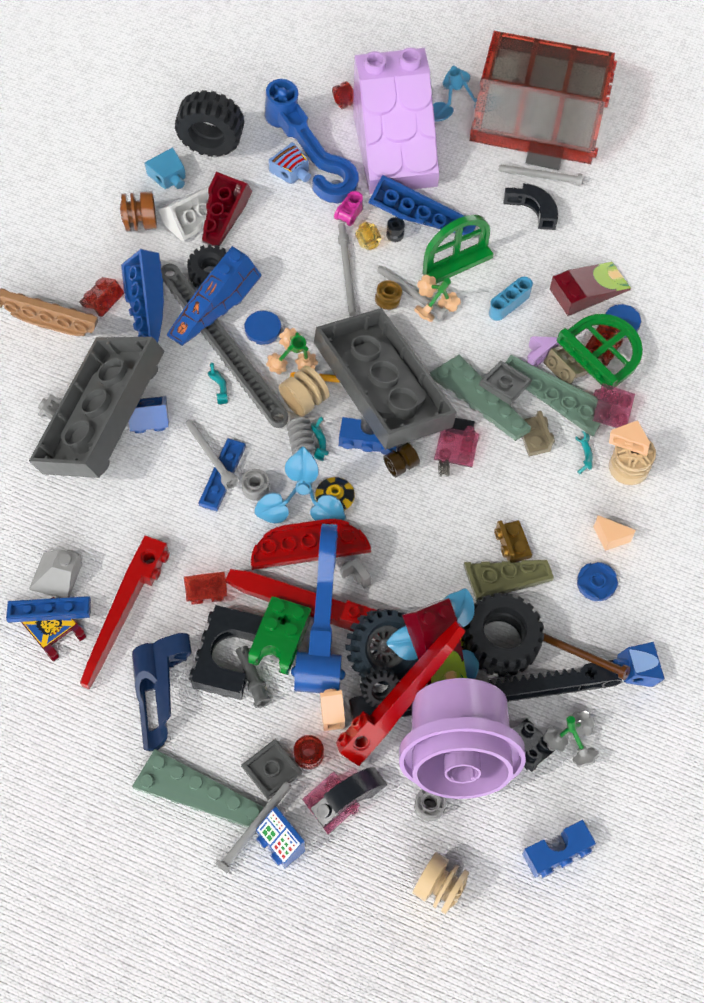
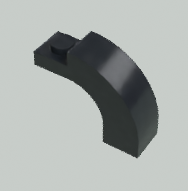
[503,183,558,230]
[310,767,387,827]

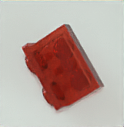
[79,277,124,317]
[184,571,228,605]

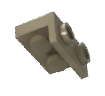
[544,346,588,384]
[522,410,555,457]

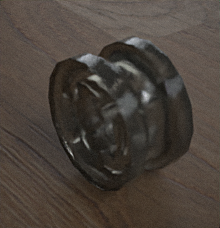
[438,459,450,477]

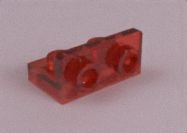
[585,325,623,366]

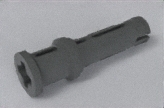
[236,646,272,709]

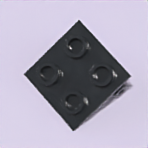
[513,718,556,772]

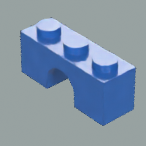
[338,417,397,455]
[522,820,596,878]

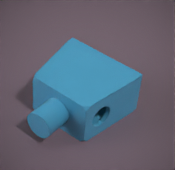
[145,147,186,189]

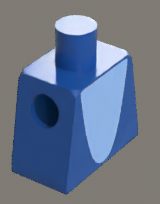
[612,642,665,687]

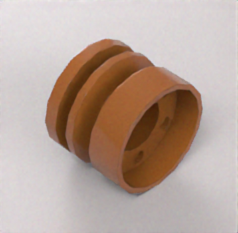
[120,191,157,232]

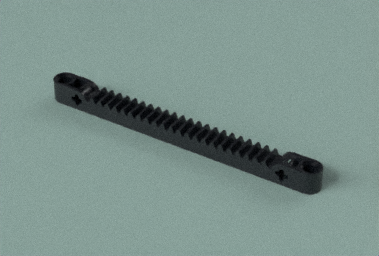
[349,660,623,721]

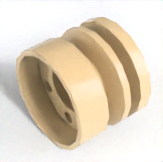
[279,365,329,417]
[609,439,656,485]
[412,852,470,915]

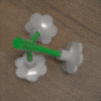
[543,711,599,767]

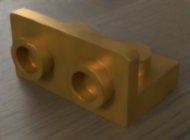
[494,520,532,562]

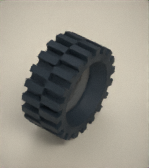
[345,609,418,685]

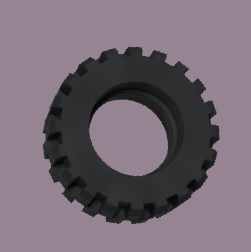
[175,90,245,157]
[461,593,544,677]

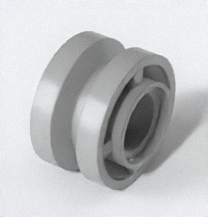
[241,469,270,501]
[414,789,446,822]

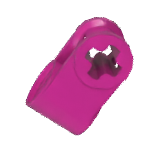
[334,191,363,226]

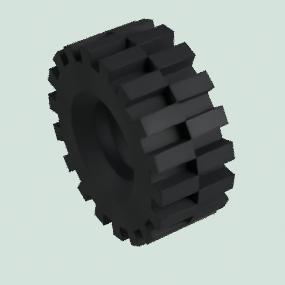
[187,244,226,288]

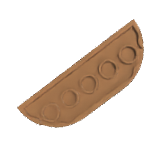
[0,288,98,336]

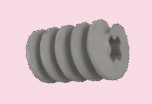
[286,417,316,456]

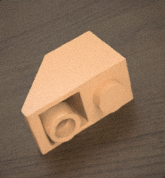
[320,689,345,731]

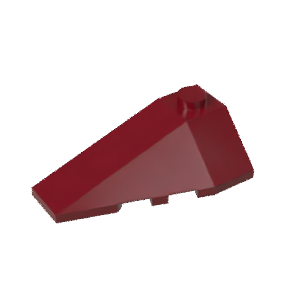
[202,172,253,247]

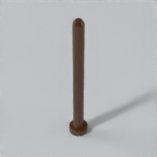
[543,633,631,680]

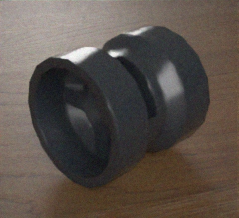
[386,217,405,242]

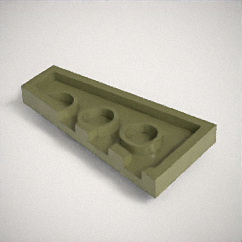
[463,560,554,601]

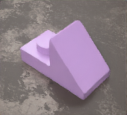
[527,336,559,367]

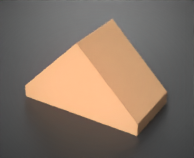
[609,420,650,456]
[593,515,636,551]

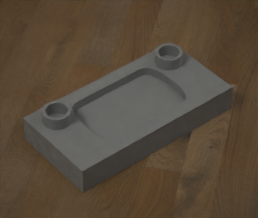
[314,308,457,450]
[29,337,165,478]

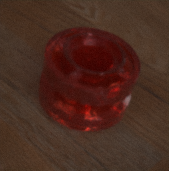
[332,81,354,109]
[293,735,324,770]

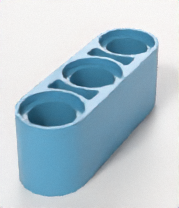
[489,276,533,321]

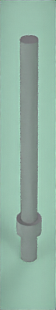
[338,223,356,316]

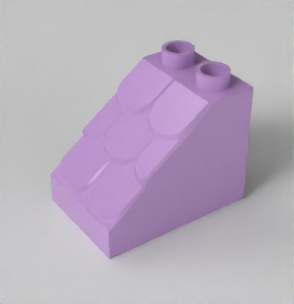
[353,48,439,194]

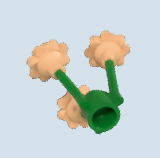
[266,328,318,374]

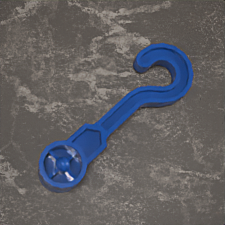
[264,79,359,203]
[291,524,346,693]

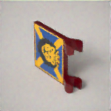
[21,597,86,661]

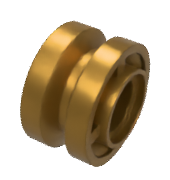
[375,280,402,310]

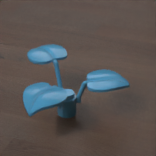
[433,65,504,122]
[255,446,346,524]
[386,588,479,679]

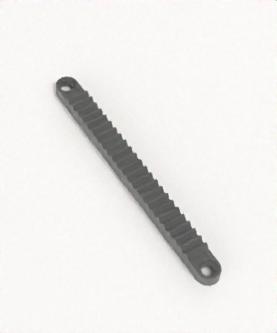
[161,264,288,428]

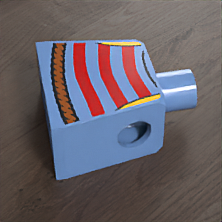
[269,142,311,184]

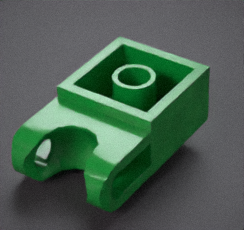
[248,596,311,675]

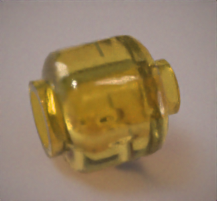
[355,222,381,250]

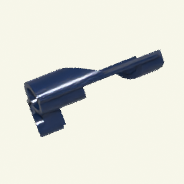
[132,633,192,751]

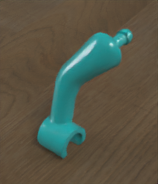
[207,363,228,405]
[311,417,329,461]
[575,431,593,475]

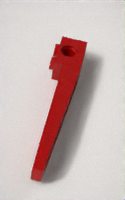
[80,535,170,690]
[226,569,379,639]
[336,621,465,766]

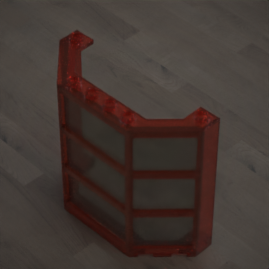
[469,31,617,164]

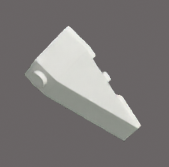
[158,185,210,241]

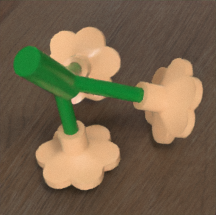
[414,275,461,322]

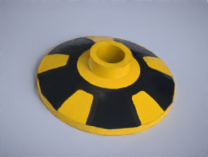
[315,477,355,511]

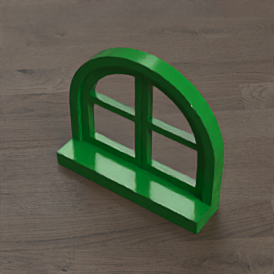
[422,215,494,284]
[556,314,643,392]

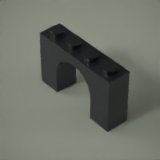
[189,605,263,700]

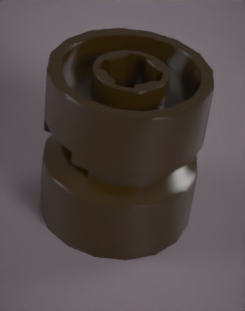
[383,443,420,478]

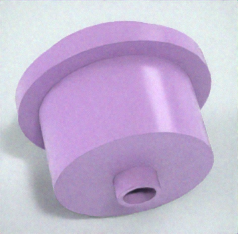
[399,678,525,799]

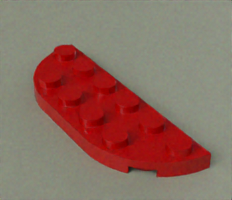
[251,519,371,570]

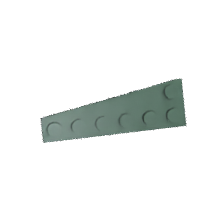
[430,355,531,441]
[505,355,611,437]
[132,749,264,828]

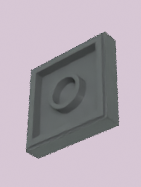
[479,360,532,405]
[241,739,302,800]

